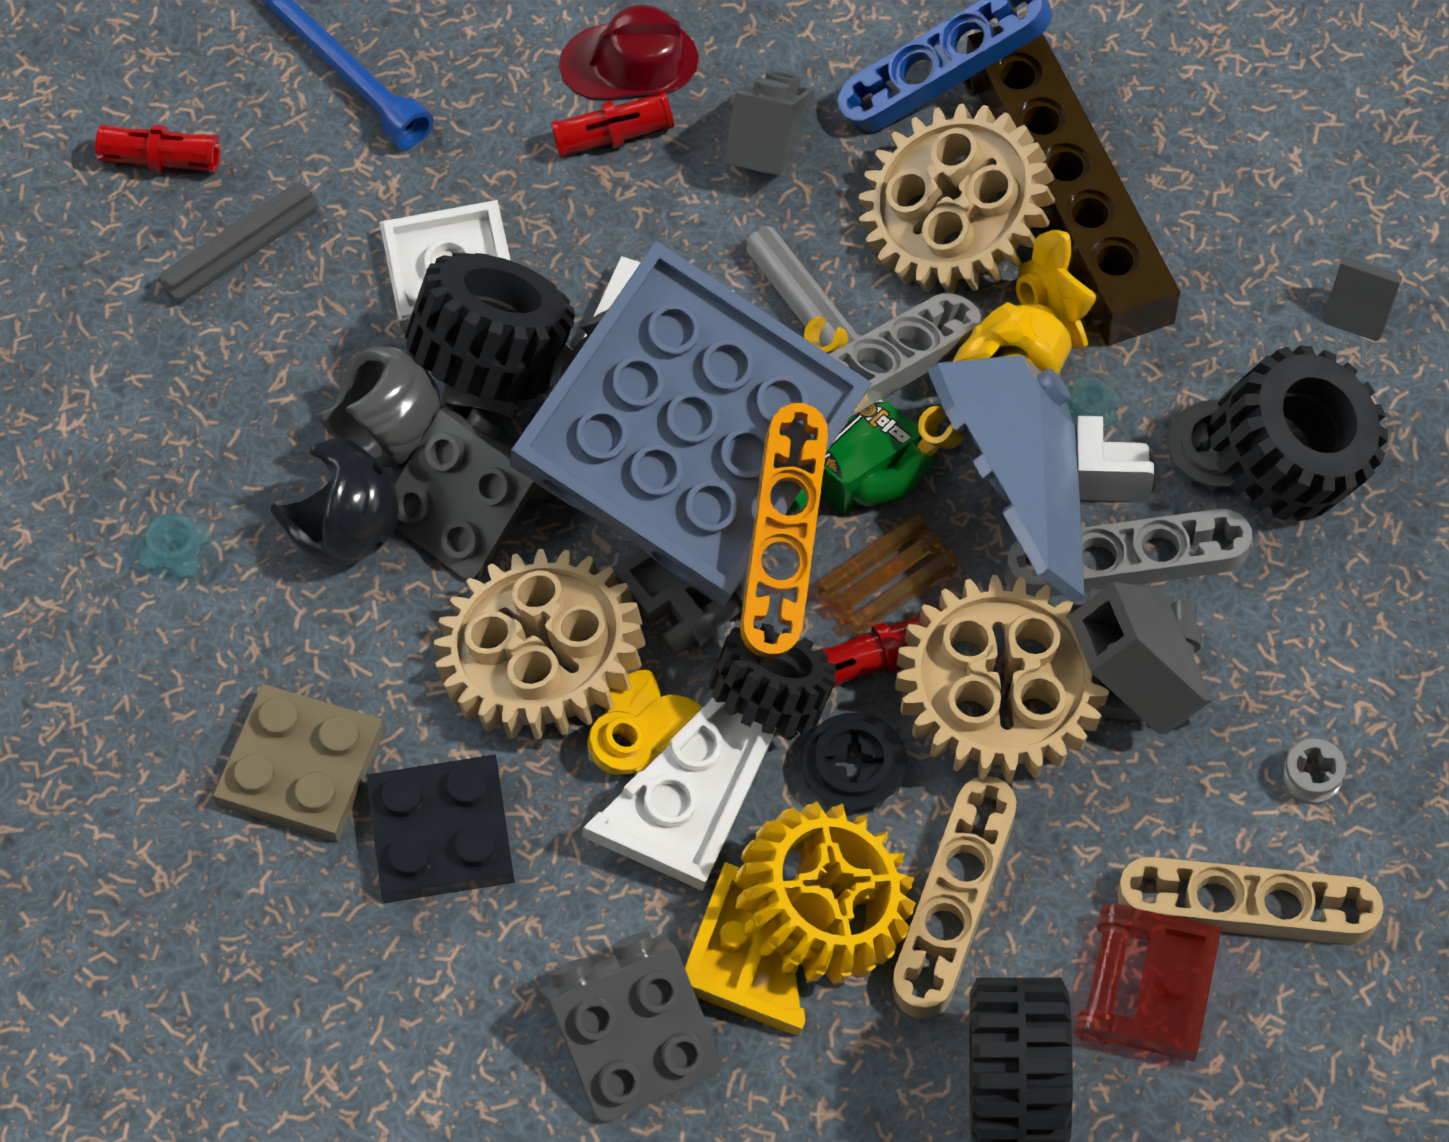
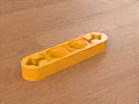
[740,403,828,658]

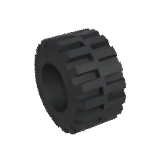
[405,252,575,402]
[1210,345,1388,521]
[969,977,1073,1142]

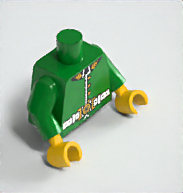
[789,316,964,514]

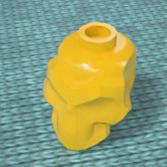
[953,302,1072,375]

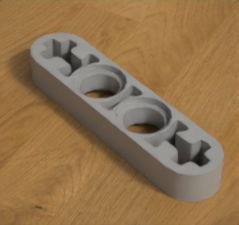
[829,293,981,416]
[1006,509,1252,597]

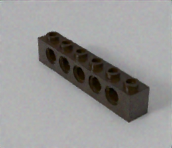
[963,17,1181,346]

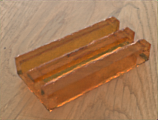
[818,513,958,636]

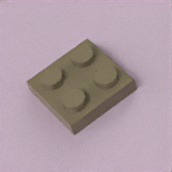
[213,684,385,842]

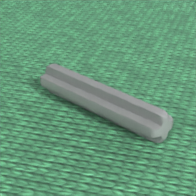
[746,226,864,364]

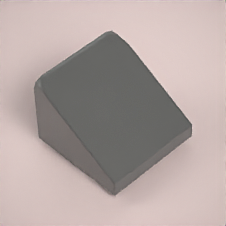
[1323,256,1402,341]

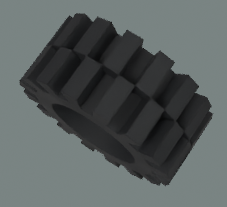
[709,623,837,736]

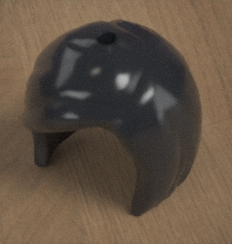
[271,438,399,565]

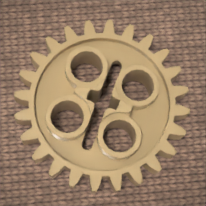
[859,104,1055,294]
[434,549,645,740]
[895,575,1109,782]

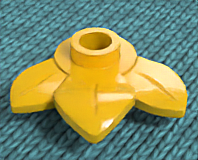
[1016,230,1096,349]
[587,670,703,775]

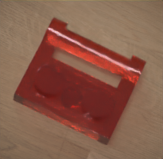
[1074,904,1222,1062]

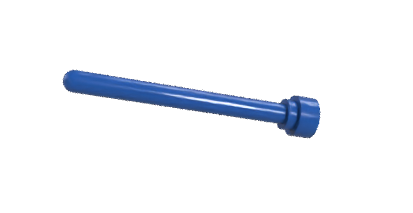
[260,0,434,151]

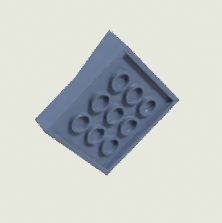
[510,241,872,607]

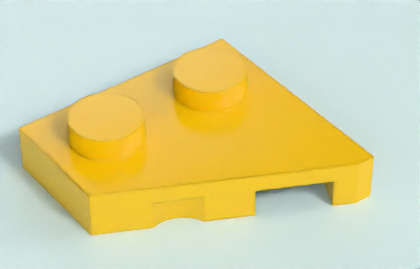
[684,862,806,1036]

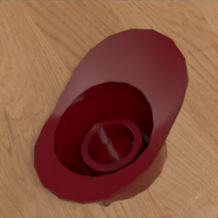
[559,4,699,100]

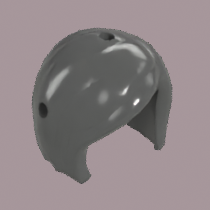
[316,346,442,467]

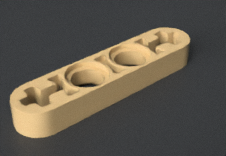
[892,776,1017,1019]
[1117,857,1384,945]

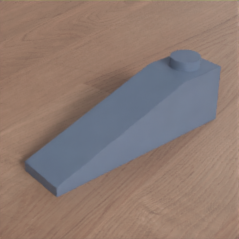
[928,355,1085,604]

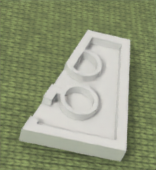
[581,698,777,891]

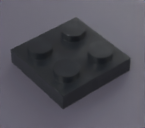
[366,754,515,904]

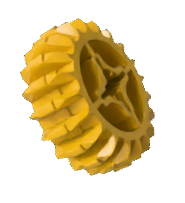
[734,801,916,985]

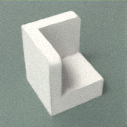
[1076,416,1154,502]

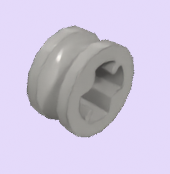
[1283,738,1346,805]

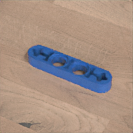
[838,0,1052,132]

